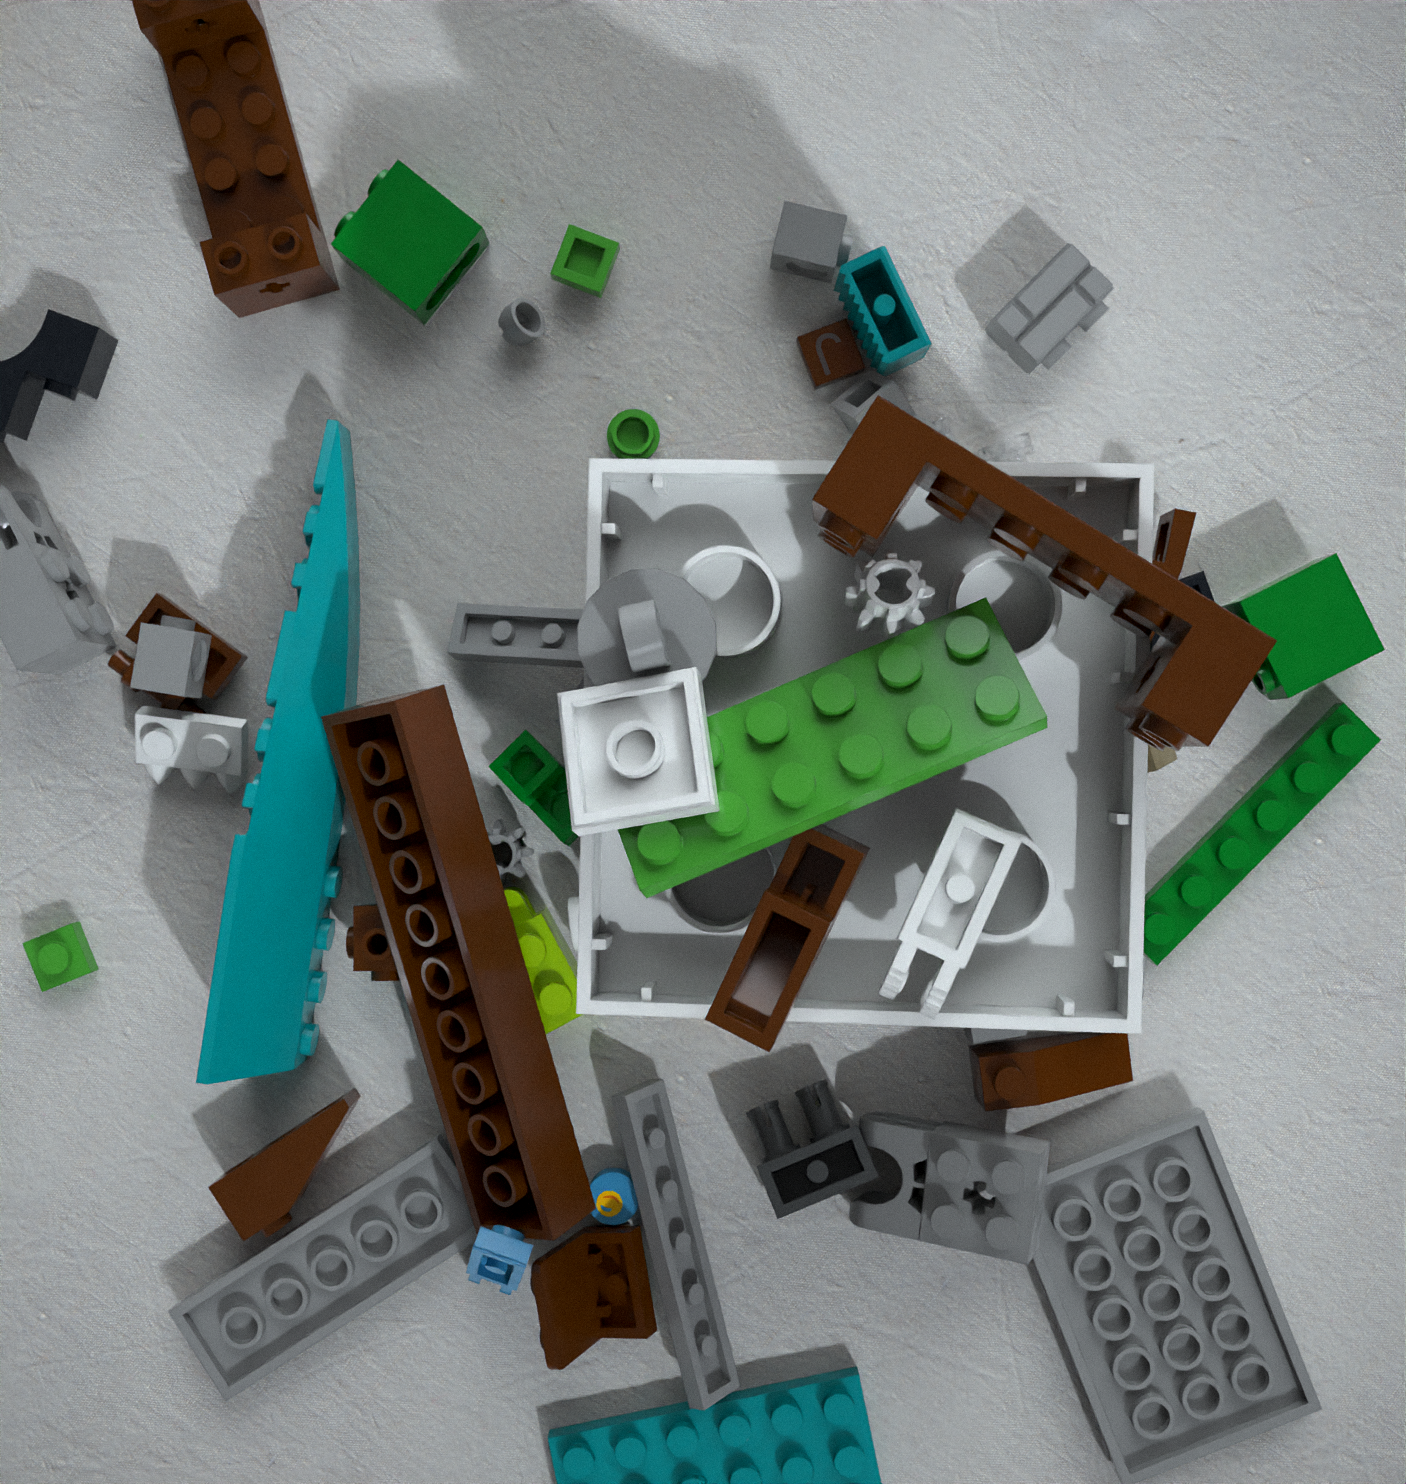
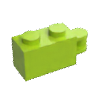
[504,886,583,1034]

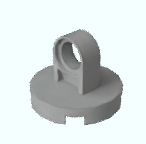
[577,569,717,686]

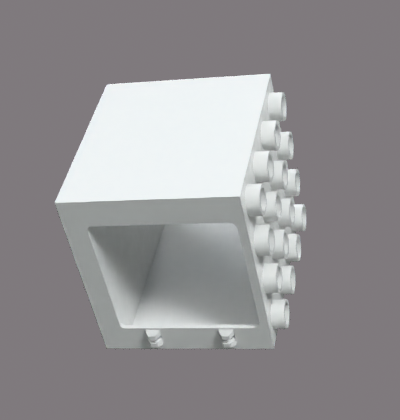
[576,458,1154,1034]

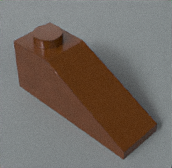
[968,1032,1133,1112]
[208,1088,361,1242]

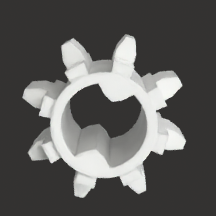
[844,549,935,641]

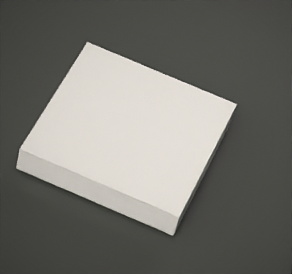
[557,667,720,836]

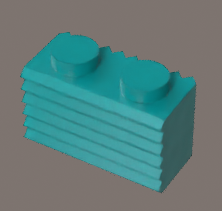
[833,246,932,377]

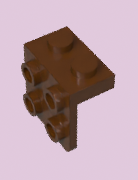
[530,1225,657,1370]

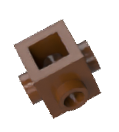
[346,904,400,981]

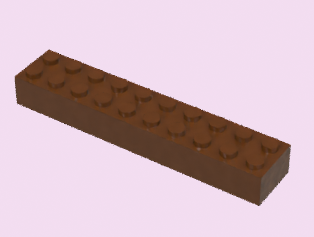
[321,684,596,1241]

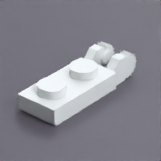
[878,808,1023,1020]

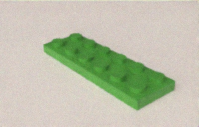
[617,597,1048,898]

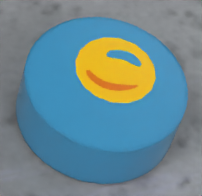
[589,1167,639,1225]

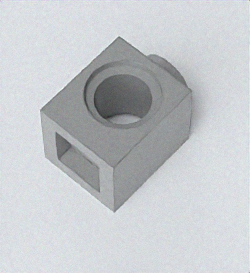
[770,201,853,283]
[130,615,212,698]

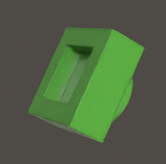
[550,224,620,298]
[22,921,99,992]

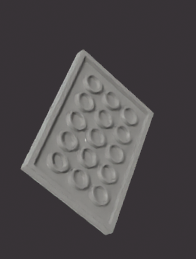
[1032,1107,1322,1484]

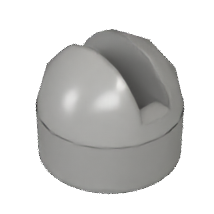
[498,297,545,346]

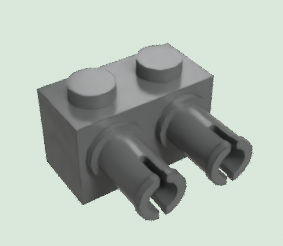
[746,1079,879,1219]

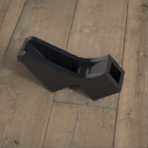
[0,309,118,443]

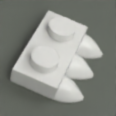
[135,706,248,794]

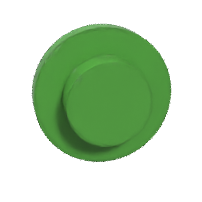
[607,409,660,459]

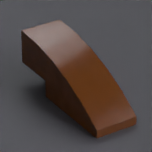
[705,824,870,1052]

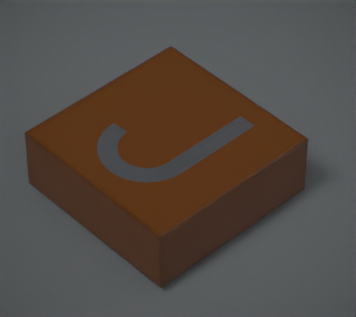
[796,318,865,390]

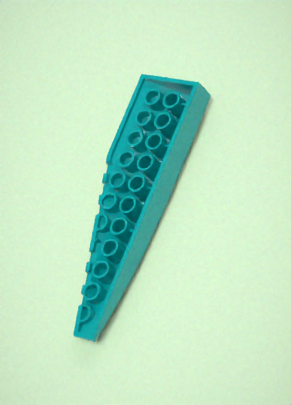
[196,419,360,1085]

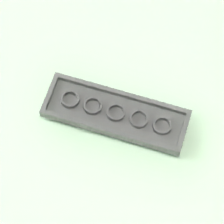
[168,1134,477,1401]

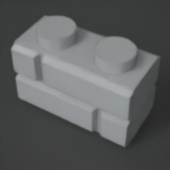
[985,243,1114,374]

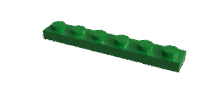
[1143,703,1381,966]

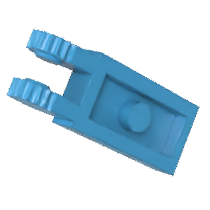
[466,1225,534,1295]

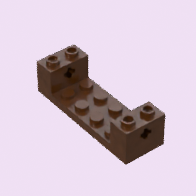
[132,0,340,318]
[812,395,1277,751]

